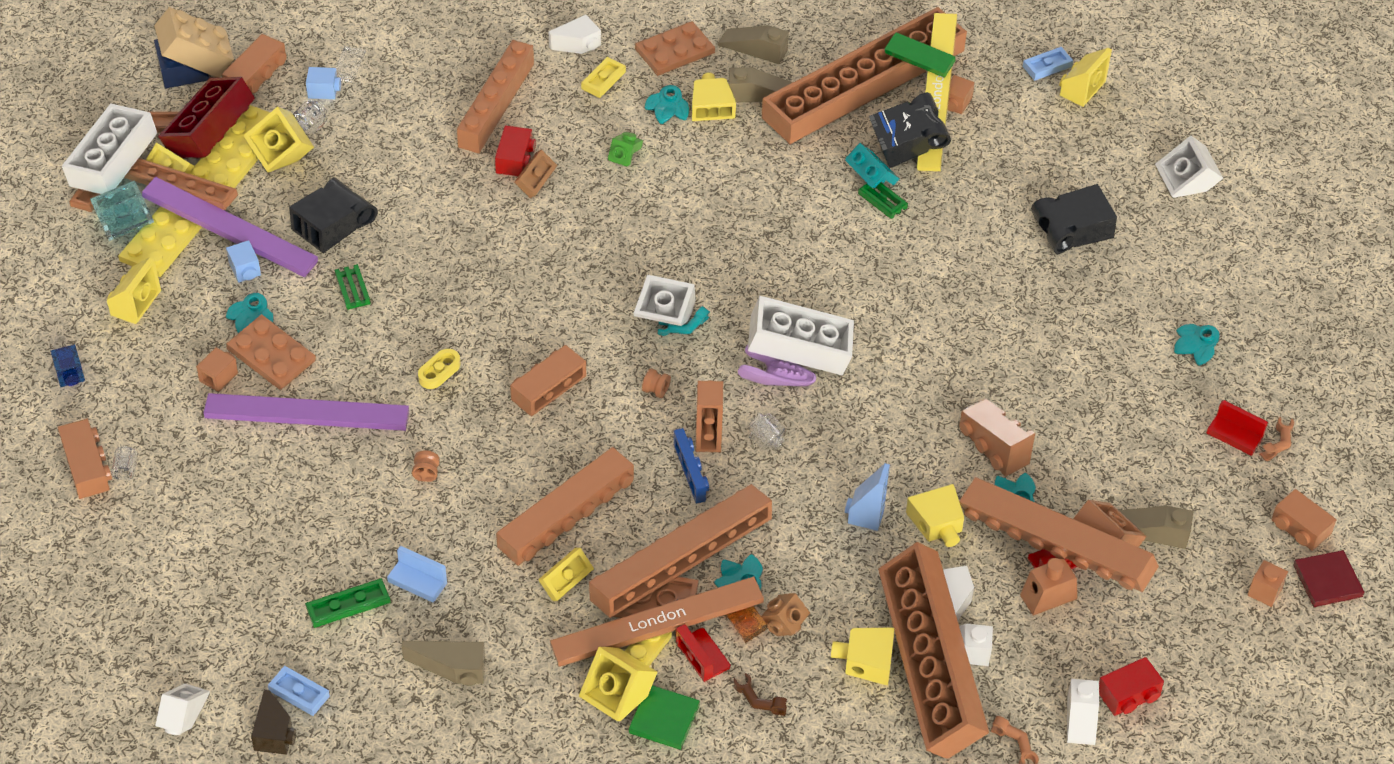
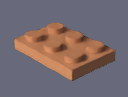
[635,21,715,76]
[226,314,316,390]
[613,577,699,628]

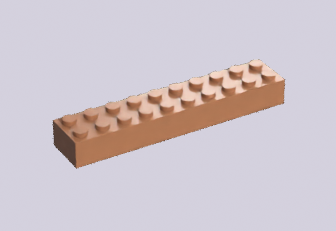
[762,7,967,144]

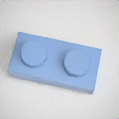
[1022,47,1073,81]
[268,665,330,716]

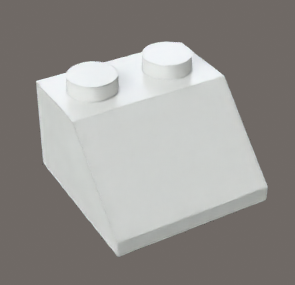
[1155,136,1223,198]
[634,275,696,326]

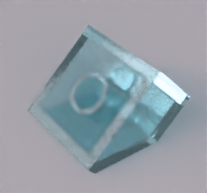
[90,180,154,241]

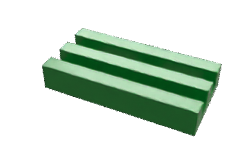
[858,182,908,219]
[334,264,371,310]

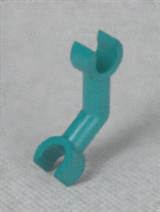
[657,306,710,336]

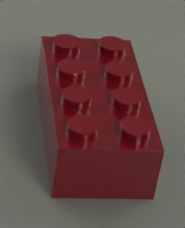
[158,77,255,158]

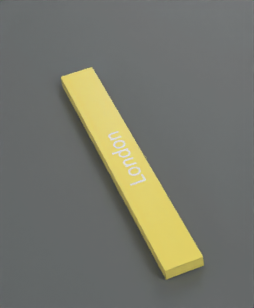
[917,13,957,171]

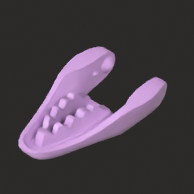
[738,345,816,386]

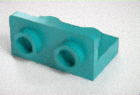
[845,143,900,188]

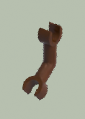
[734,673,787,716]

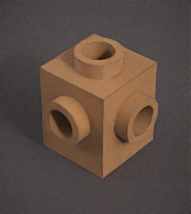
[761,593,810,636]

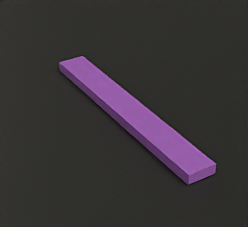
[142,177,318,277]
[204,393,409,431]

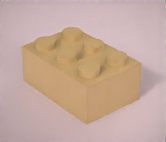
[154,7,234,78]

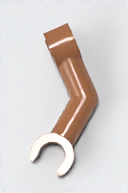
[1260,417,1294,461]
[990,716,1039,764]

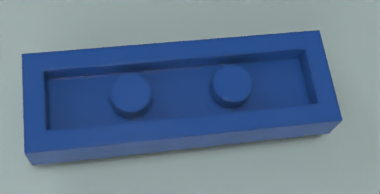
[673,428,709,504]

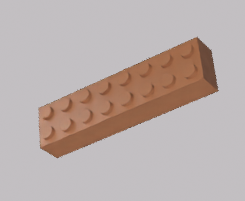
[878,542,989,759]

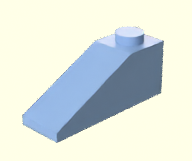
[845,463,890,531]

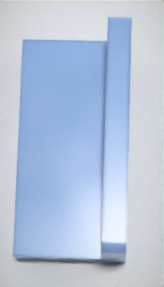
[387,546,447,603]

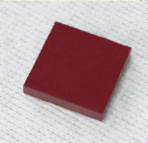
[1293,550,1365,607]

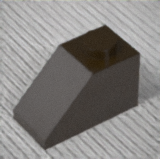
[251,689,296,755]

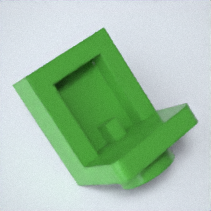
[608,132,643,167]

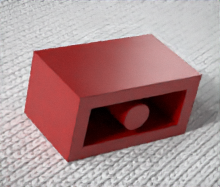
[495,125,536,176]
[1099,657,1164,716]

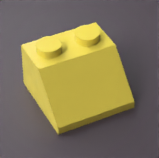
[1059,48,1112,107]
[244,107,314,172]
[107,257,161,324]
[579,647,657,721]

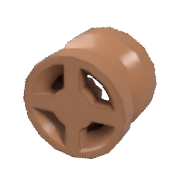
[642,368,671,398]
[412,450,440,482]

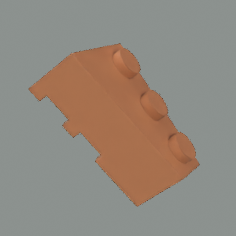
[959,399,1036,477]

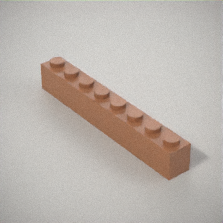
[959,477,1159,593]
[589,484,772,618]

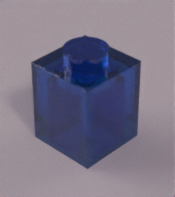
[50,344,85,388]

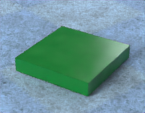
[629,685,700,750]

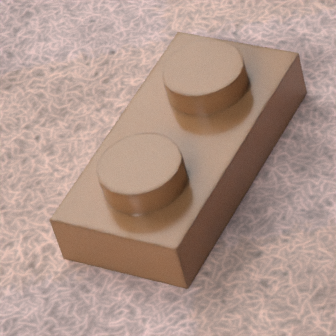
[514,149,558,198]

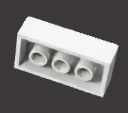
[62,103,157,196]
[748,296,854,375]

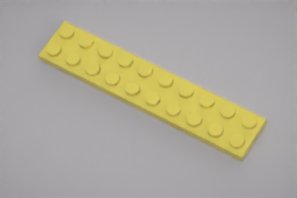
[118,105,270,277]

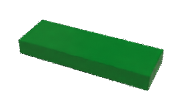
[885,32,956,78]
[305,578,391,628]

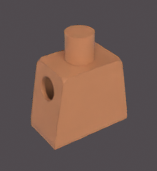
[1020,558,1078,616]

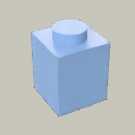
[306,67,341,99]
[226,240,261,283]

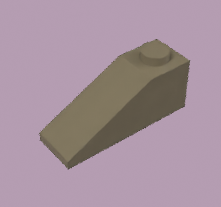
[718,25,789,64]
[728,67,793,102]
[1119,506,1194,549]
[402,641,485,686]

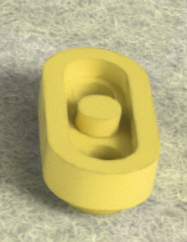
[418,349,461,389]

